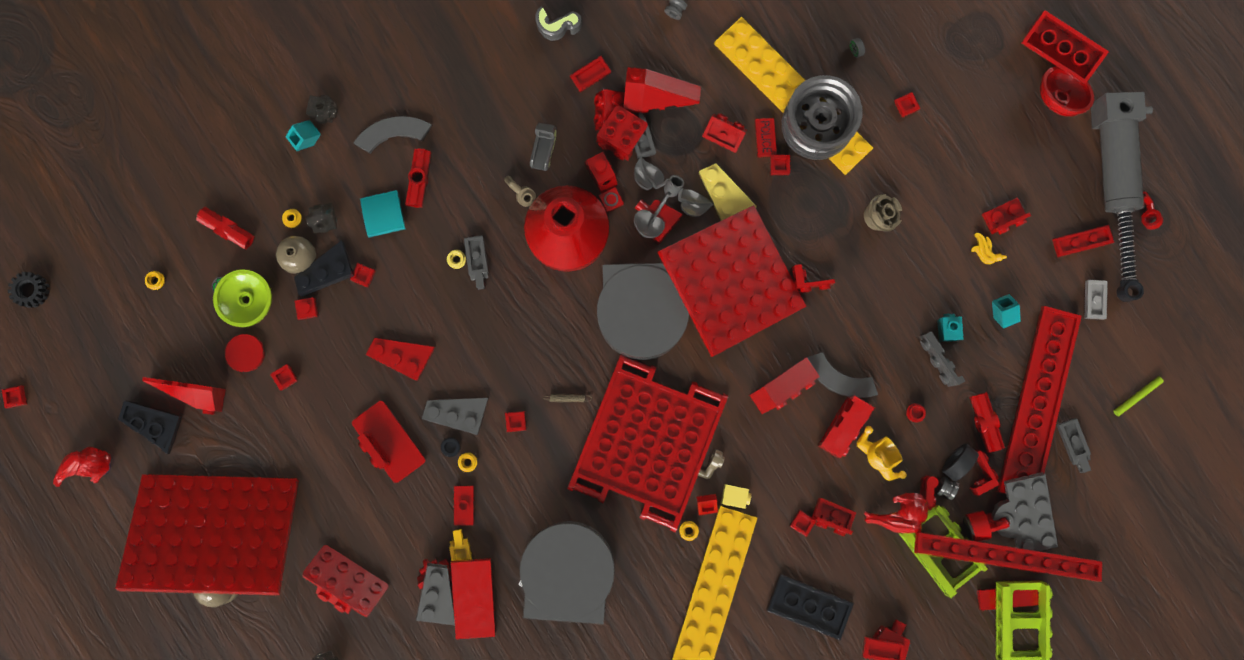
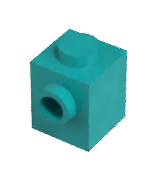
[285,120,321,151]
[992,294,1021,329]
[937,313,964,342]

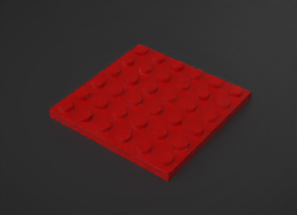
[657,205,807,357]

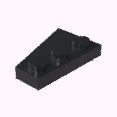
[294,240,354,297]
[118,401,182,454]

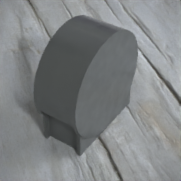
[597,263,689,360]
[520,521,614,624]

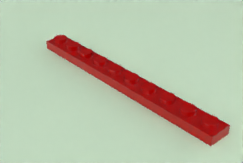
[914,532,1102,582]

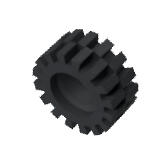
[7,272,50,308]

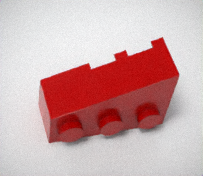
[749,357,820,414]
[818,395,875,458]

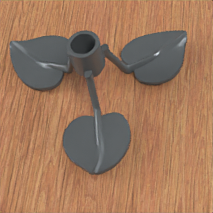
[634,157,714,238]

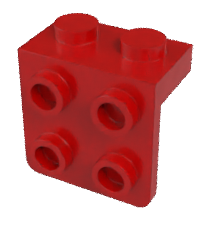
[597,105,648,161]

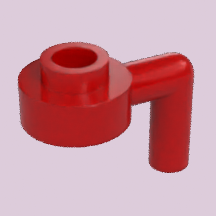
[1141,191,1163,230]

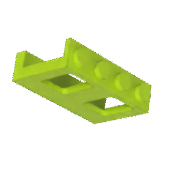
[898,505,988,598]
[996,581,1052,660]

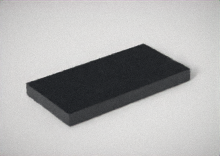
[766,574,854,640]

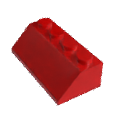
[1021,10,1109,84]

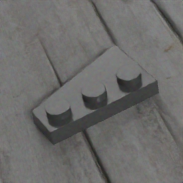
[920,331,965,387]
[422,398,489,435]
[416,563,455,625]

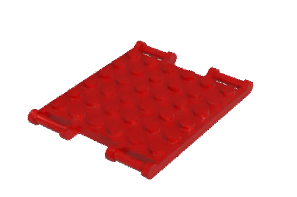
[568,354,729,532]

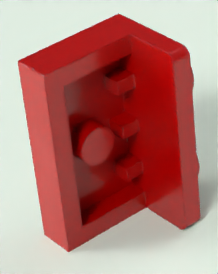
[594,89,624,130]
[811,498,856,537]

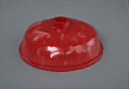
[1040,67,1094,117]

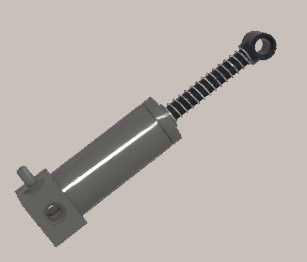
[1091,92,1153,302]

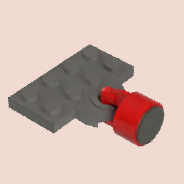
[964,472,1058,551]

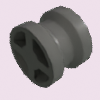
[664,0,687,20]
[936,476,959,500]

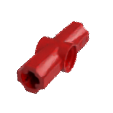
[406,148,431,208]
[196,206,255,250]
[970,392,1005,453]

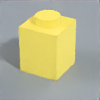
[721,484,751,508]

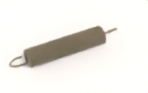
[542,394,592,402]

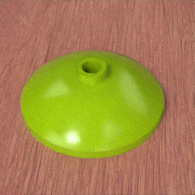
[213,270,272,327]

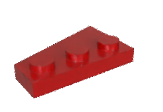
[366,338,436,381]

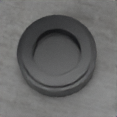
[441,438,461,457]

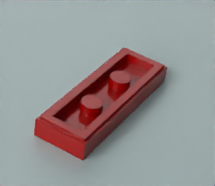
[1052,225,1114,258]
[977,588,1039,610]

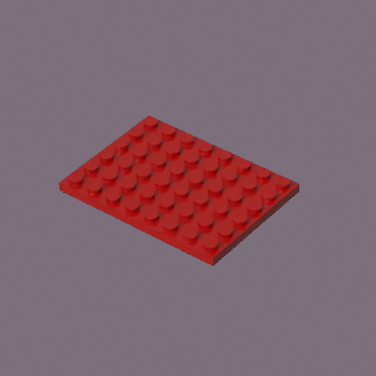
[115,474,299,595]

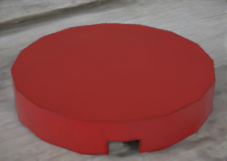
[225,334,265,372]

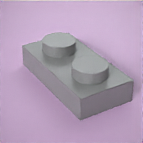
[1084,280,1107,320]

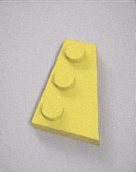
[699,164,757,221]

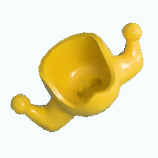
[856,426,907,481]

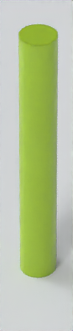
[1113,376,1164,417]

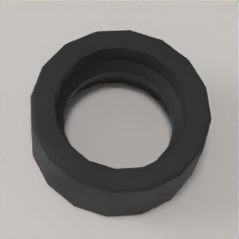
[942,444,979,481]

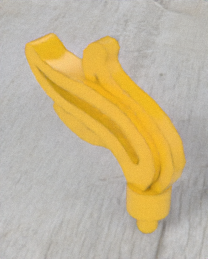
[971,233,1007,265]

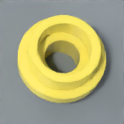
[447,250,466,269]

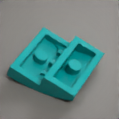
[360,190,406,238]

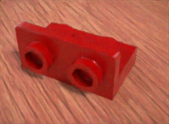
[702,113,747,153]
[982,198,1031,235]

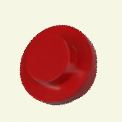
[906,403,926,423]

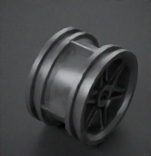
[782,75,862,160]

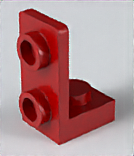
[791,264,835,293]
[970,450,1000,495]

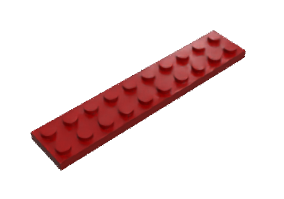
[997,306,1082,494]

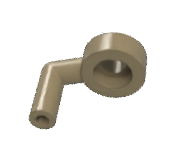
[505,176,536,207]
[698,449,725,479]

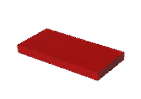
[451,558,496,639]

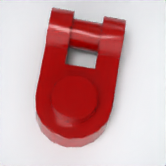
[920,475,939,511]

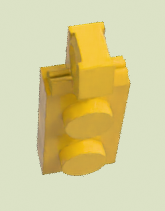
[449,529,472,561]

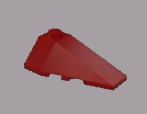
[623,67,701,113]
[142,377,226,415]

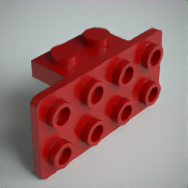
[352,401,426,483]
[302,545,388,617]

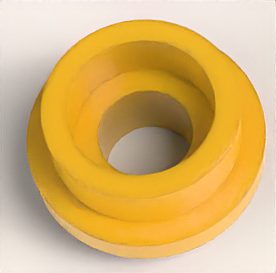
[282,209,302,228]
[145,271,165,290]
[458,453,478,472]
[679,521,699,541]

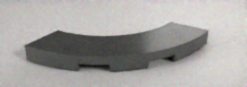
[354,116,432,154]
[804,352,878,398]

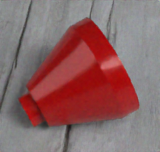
[524,185,609,271]

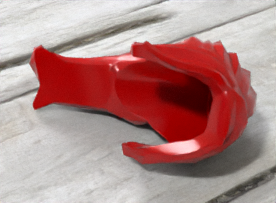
[53,447,111,487]
[864,493,928,533]

